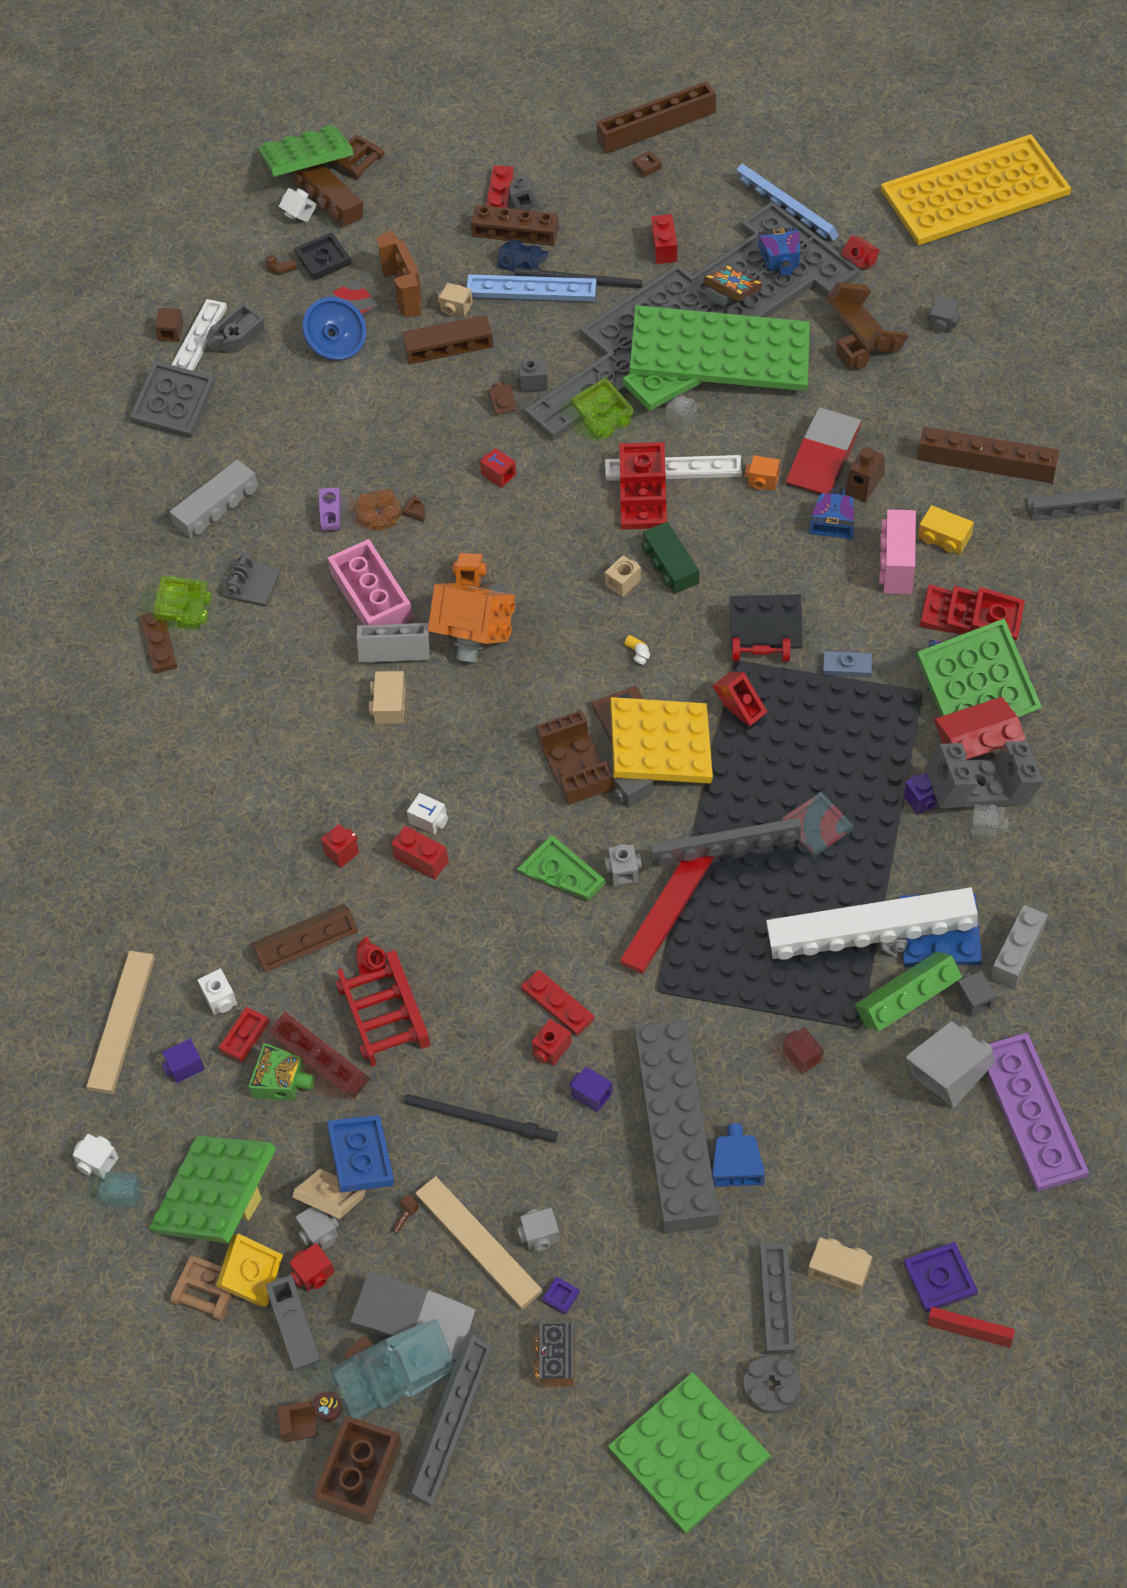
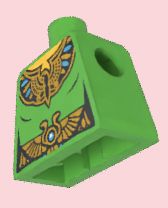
[248,1043,315,1100]

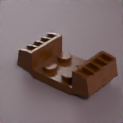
[535,710,614,805]

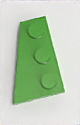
[517,835,606,901]

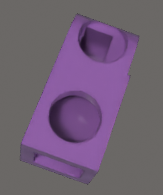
[319,488,342,531]

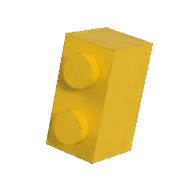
[918,505,974,555]

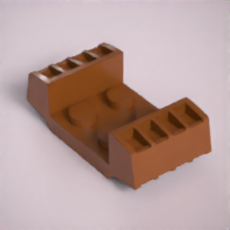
[377,231,422,318]

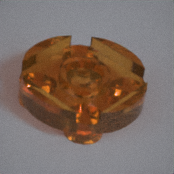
[356,489,402,531]

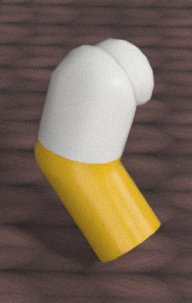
[624,635,650,665]

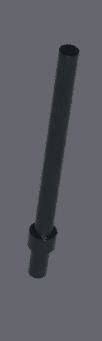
[514,267,643,288]
[404,1094,558,1143]

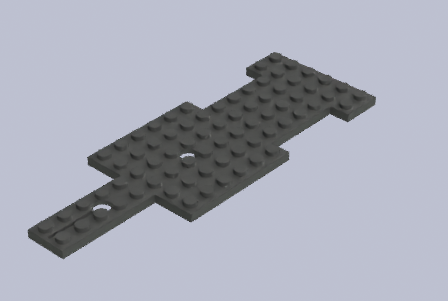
[524,201,861,440]

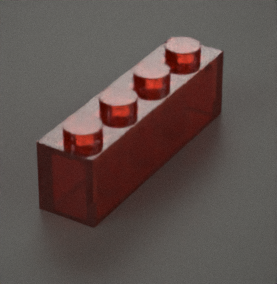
[269,1012,371,1099]

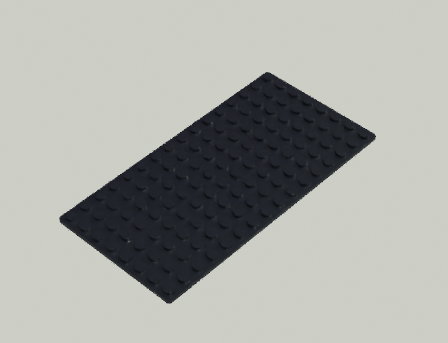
[657,661,923,1029]

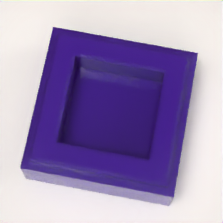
[542,1276,580,1315]

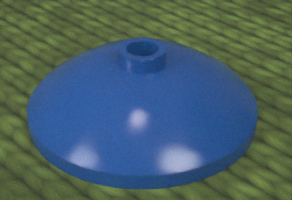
[302,297,366,361]

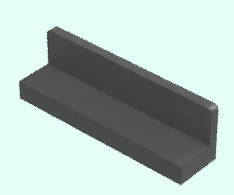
[1027,488,1126,521]

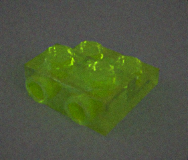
[570,377,633,440]
[153,576,212,629]

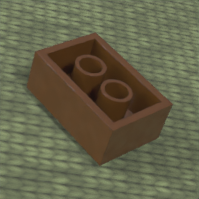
[313,1415,402,1525]

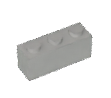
[357,623,430,663]
[991,905,1048,990]

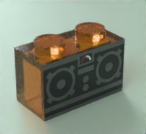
[534,1323,574,1387]

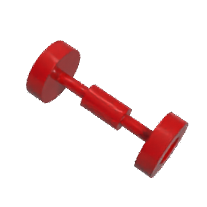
[732,638,790,662]

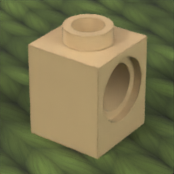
[605,555,641,597]

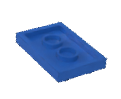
[327,1115,394,1193]

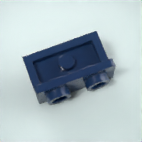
[497,240,548,272]

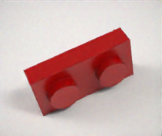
[219,1007,269,1063]

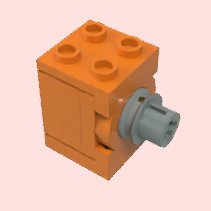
[428,583,515,662]

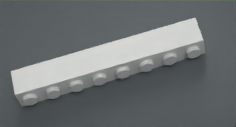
[767,887,978,959]

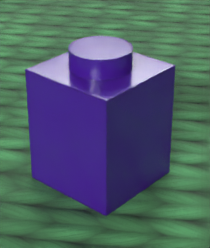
[161,1038,205,1083]
[570,1066,613,1113]

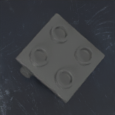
[222,553,282,605]

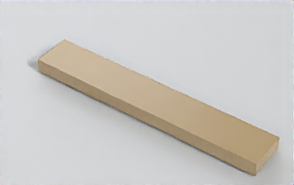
[86,951,155,1094]
[415,1176,542,1310]

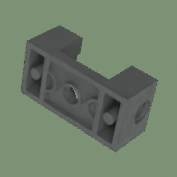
[924,741,1044,808]

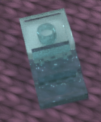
[329,1319,455,1419]

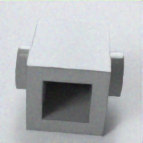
[296,1207,339,1249]
[517,1207,560,1251]

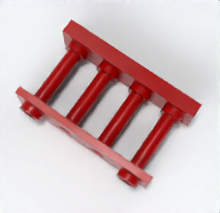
[335,950,431,1067]

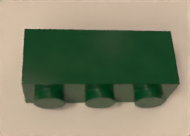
[641,522,699,594]

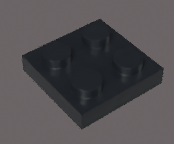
[294,232,352,280]

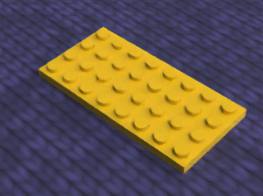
[881,134,1071,246]

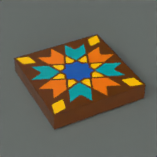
[703,265,763,301]

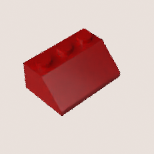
[934,697,1026,760]

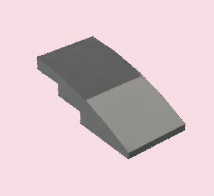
[350,1271,476,1361]

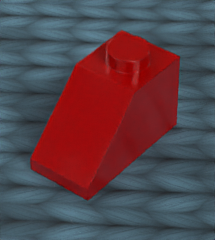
[712,672,767,726]

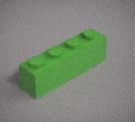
[854,951,962,1032]

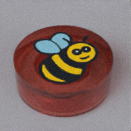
[314,1391,343,1422]

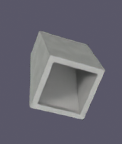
[906,1021,995,1108]

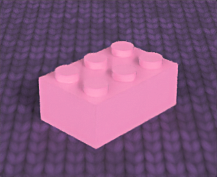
[879,510,916,594]

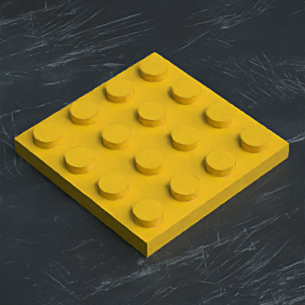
[610,697,713,783]

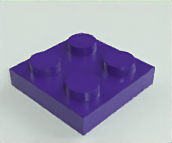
[903,1242,978,1313]

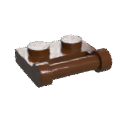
[330,134,384,180]

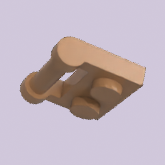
[170,1255,233,1321]

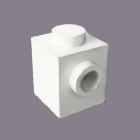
[279,188,317,222]
[198,968,237,1015]
[73,1134,119,1179]

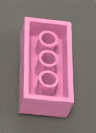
[327,539,413,625]

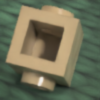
[438,283,473,318]

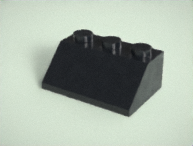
[729,594,802,650]

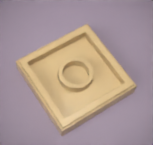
[293,1169,366,1219]

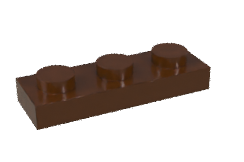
[140,609,178,674]

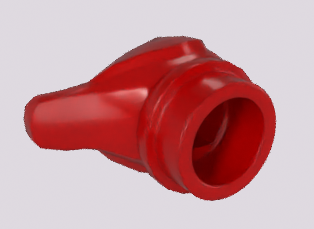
[355,937,386,975]

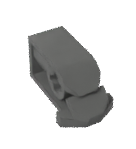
[206,302,264,353]

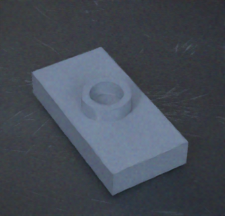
[823,651,872,677]

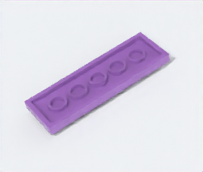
[986,1033,1089,1192]

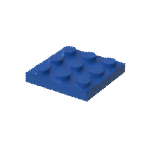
[898,894,982,967]

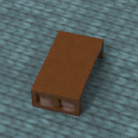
[826,282,909,353]

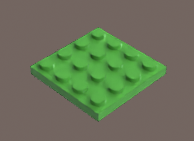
[258,125,354,176]
[915,619,1042,718]
[149,1136,276,1243]
[608,1372,771,1535]

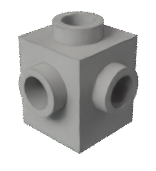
[605,844,642,886]

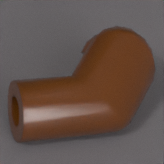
[265,256,297,274]

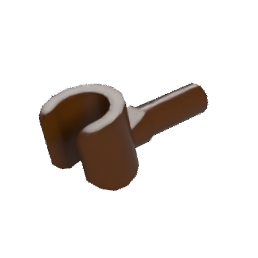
[392,1194,419,1233]

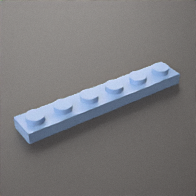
[736,163,839,241]
[467,274,597,302]

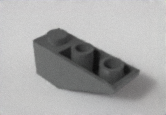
[265,1275,321,1371]

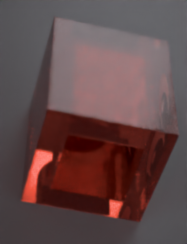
[783,1027,824,1074]

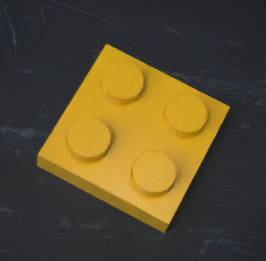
[216,1233,283,1307]

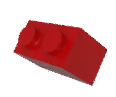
[651,214,677,264]
[391,825,449,880]

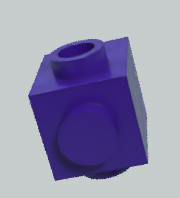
[904,772,938,815]

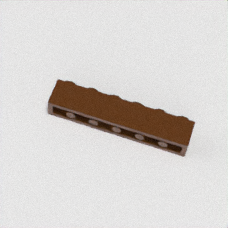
[596,81,716,153]
[917,427,1059,484]

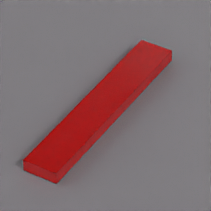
[620,856,715,975]

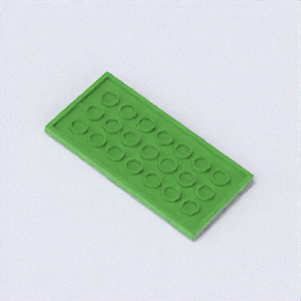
[629,305,810,391]

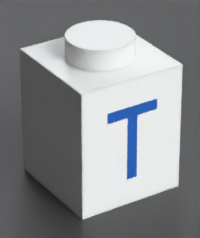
[407,793,448,835]

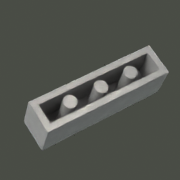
[169,459,258,539]

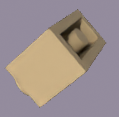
[369,671,406,724]
[808,1238,872,1295]

